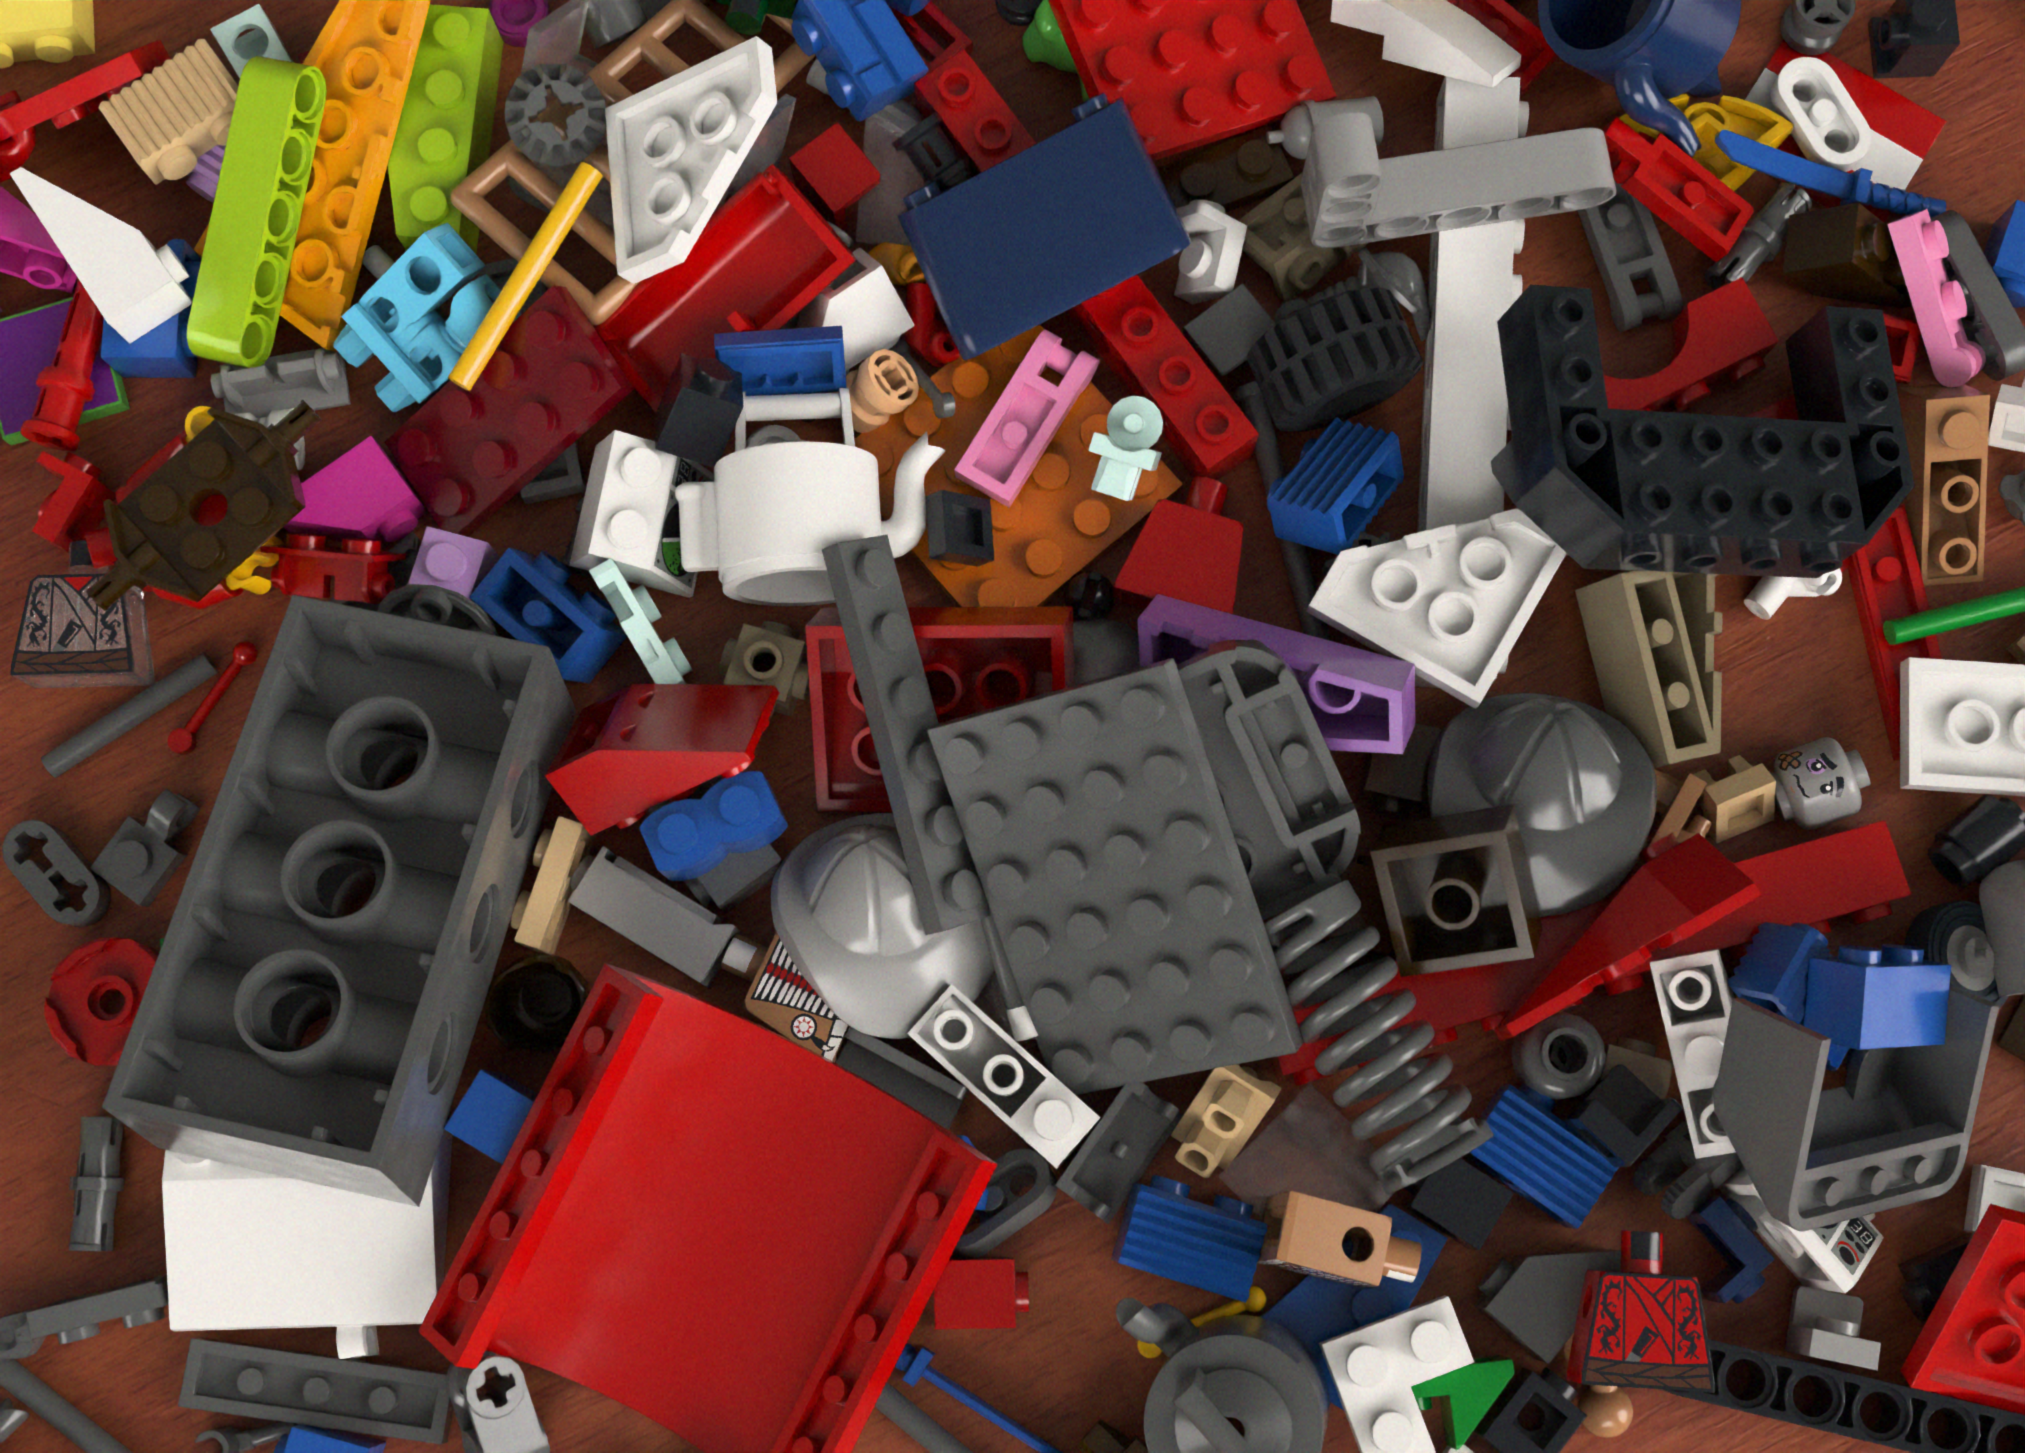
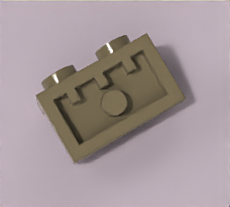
[1238,172,1368,302]

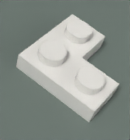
[1319,1295,1474,1453]

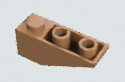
[1898,384,1990,586]

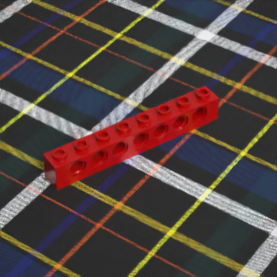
[914,49,1259,480]

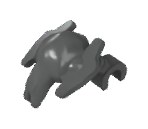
[1274,247,1431,342]

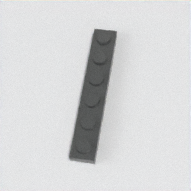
[822,534,990,935]

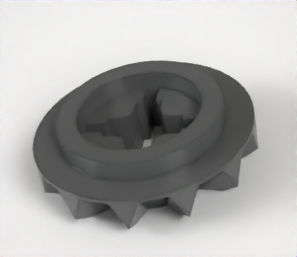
[505,63,606,167]

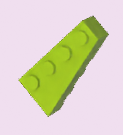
[387,4,504,254]

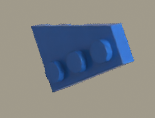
[1260,1203,1448,1410]

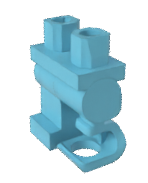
[333,222,521,412]

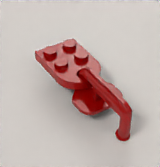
[0,39,171,183]

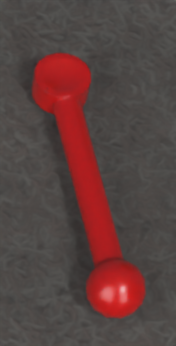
[167,641,258,754]

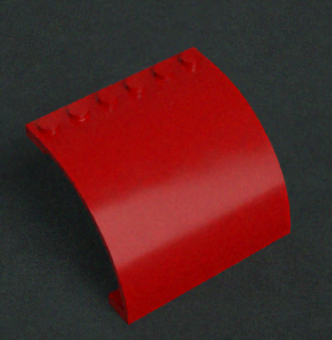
[418,963,998,1453]

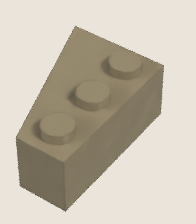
[1575,571,1723,768]

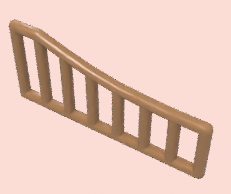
[450,0,815,325]

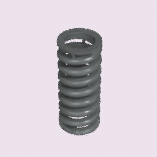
[1264,880,1494,1194]

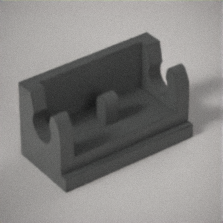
[1055,1082,1183,1224]

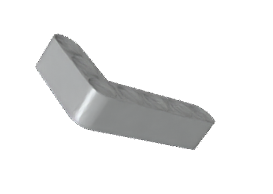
[1301,112,1616,248]

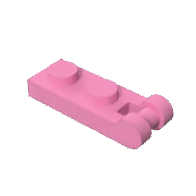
[1887,209,1986,388]
[954,329,1099,508]

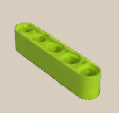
[187,56,327,368]

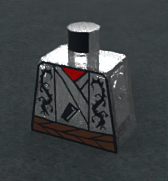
[10,540,155,688]

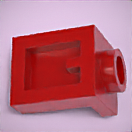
[32,451,116,555]

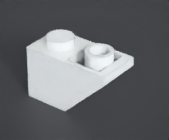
[796,248,915,394]

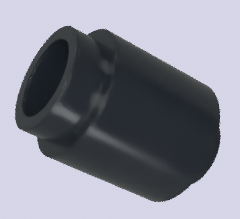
[1928,795,2025,888]

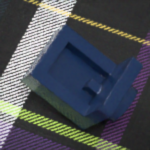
[1686,1196,1775,1304]

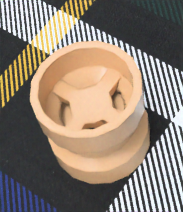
[833,349,919,433]

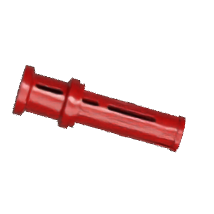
[20,279,104,451]

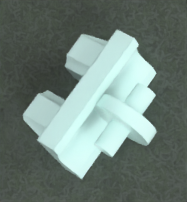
[1088,396,1163,501]

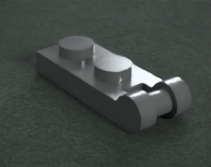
[1577,180,1683,332]

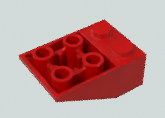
[545,684,780,836]

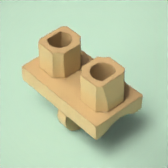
[1170,1064,1281,1178]

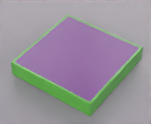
[0,297,130,446]

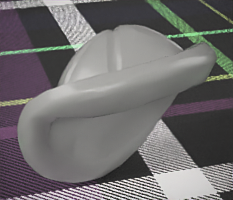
[771,813,994,1039]

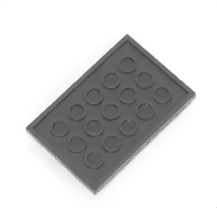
[927,658,1304,1095]

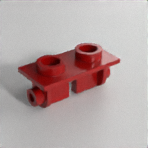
[260,533,406,604]

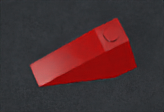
[1494,832,1762,1041]

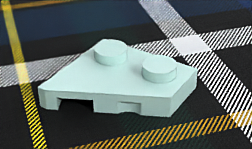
[589,558,693,684]

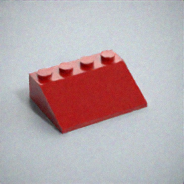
[805,606,1075,812]

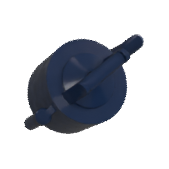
[1538,0,1741,157]

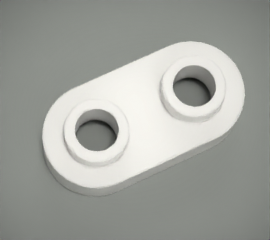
[1771,57,1872,172]

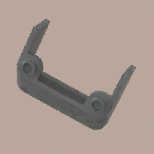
[1713,985,1999,1232]

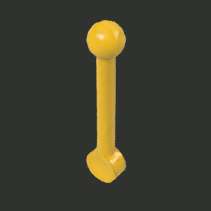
[1137,1286,1267,1358]

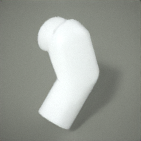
[1744,568,1842,620]

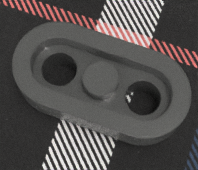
[952,1149,1057,1259]

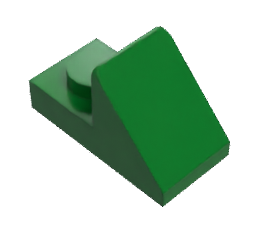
[1411,1355,1515,1450]

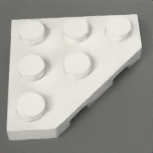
[605,36,777,284]
[1306,508,1566,709]

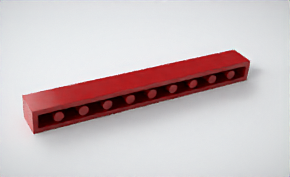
[1270,820,1911,1086]

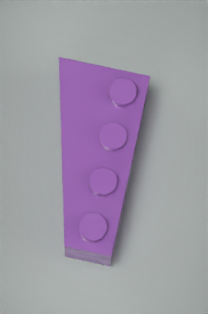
[1137,594,1415,754]

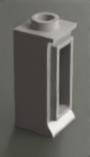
[568,846,742,988]

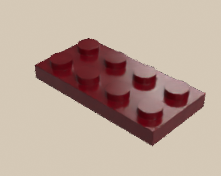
[385,285,634,537]

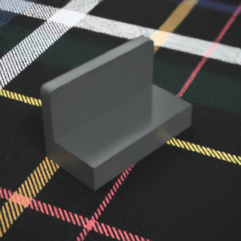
[835,1027,969,1130]

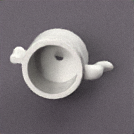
[675,388,945,606]

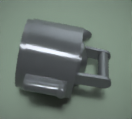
[1116,1298,1330,1453]

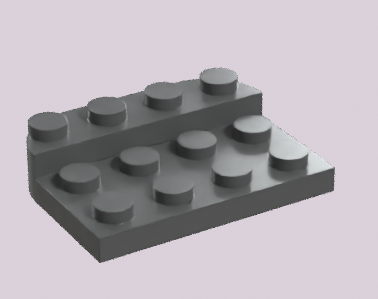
[1176,639,1361,920]

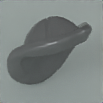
[1427,693,1657,917]

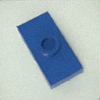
[714,326,847,396]

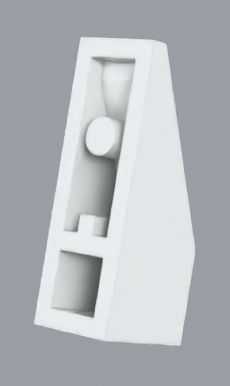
[9,167,193,344]

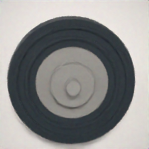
[1904,901,2009,1008]

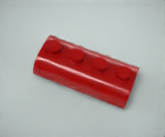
[592,164,857,413]

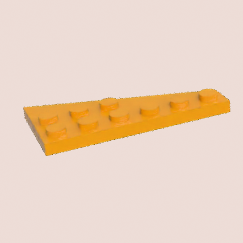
[194,0,431,353]

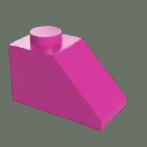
[283,436,428,544]

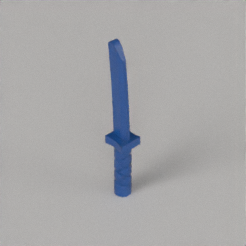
[1715,130,1946,218]
[895,1343,1063,1453]

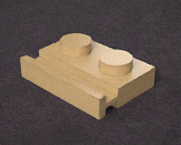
[511,816,596,954]

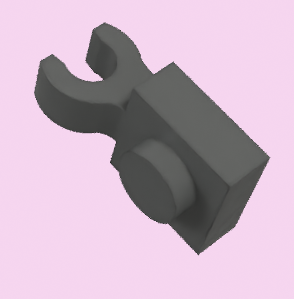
[90,789,200,907]

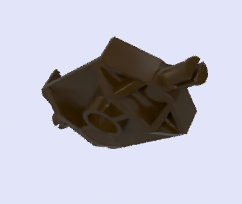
[86,400,323,611]

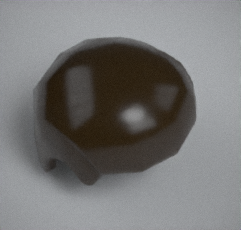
[484,953,589,1053]

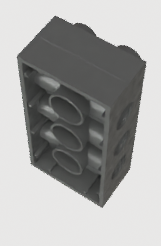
[102,595,576,1207]

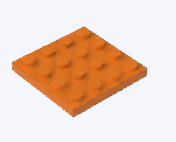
[854,324,1183,607]

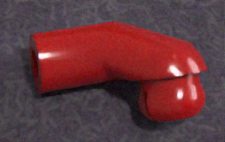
[904,283,961,368]

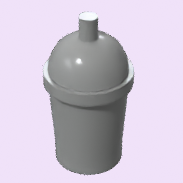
[1266,96,1384,160]

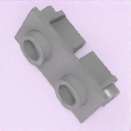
[211,348,351,418]

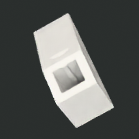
[907,984,1101,1170]

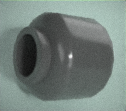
[1511,1012,1606,1100]

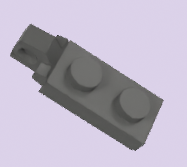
[0,1274,168,1360]

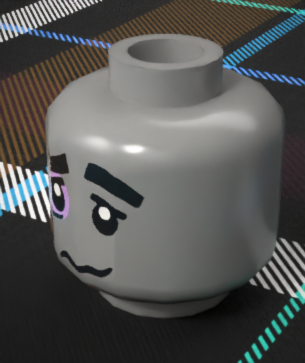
[1770,737,1871,830]

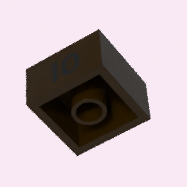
[1370,804,1543,977]

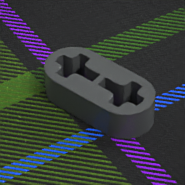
[2,820,111,928]

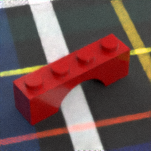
[1603,277,1779,412]

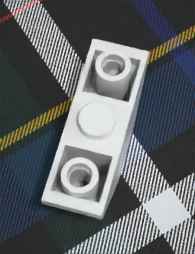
[1650,948,1736,1159]

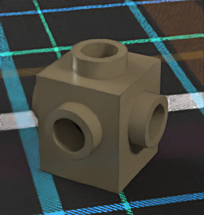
[719,621,809,718]

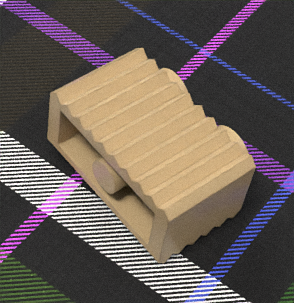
[98,39,238,185]

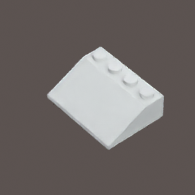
[162,1120,453,1331]

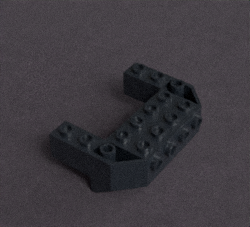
[1491,284,1915,578]

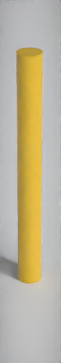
[448,162,603,391]

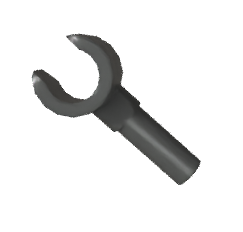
[195,1421,297,1453]

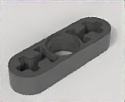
[1930,210,2025,381]

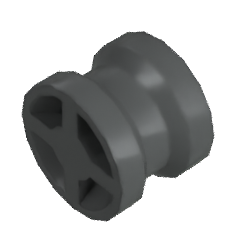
[1780,0,1856,55]

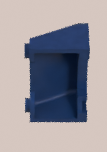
[897,92,1191,360]

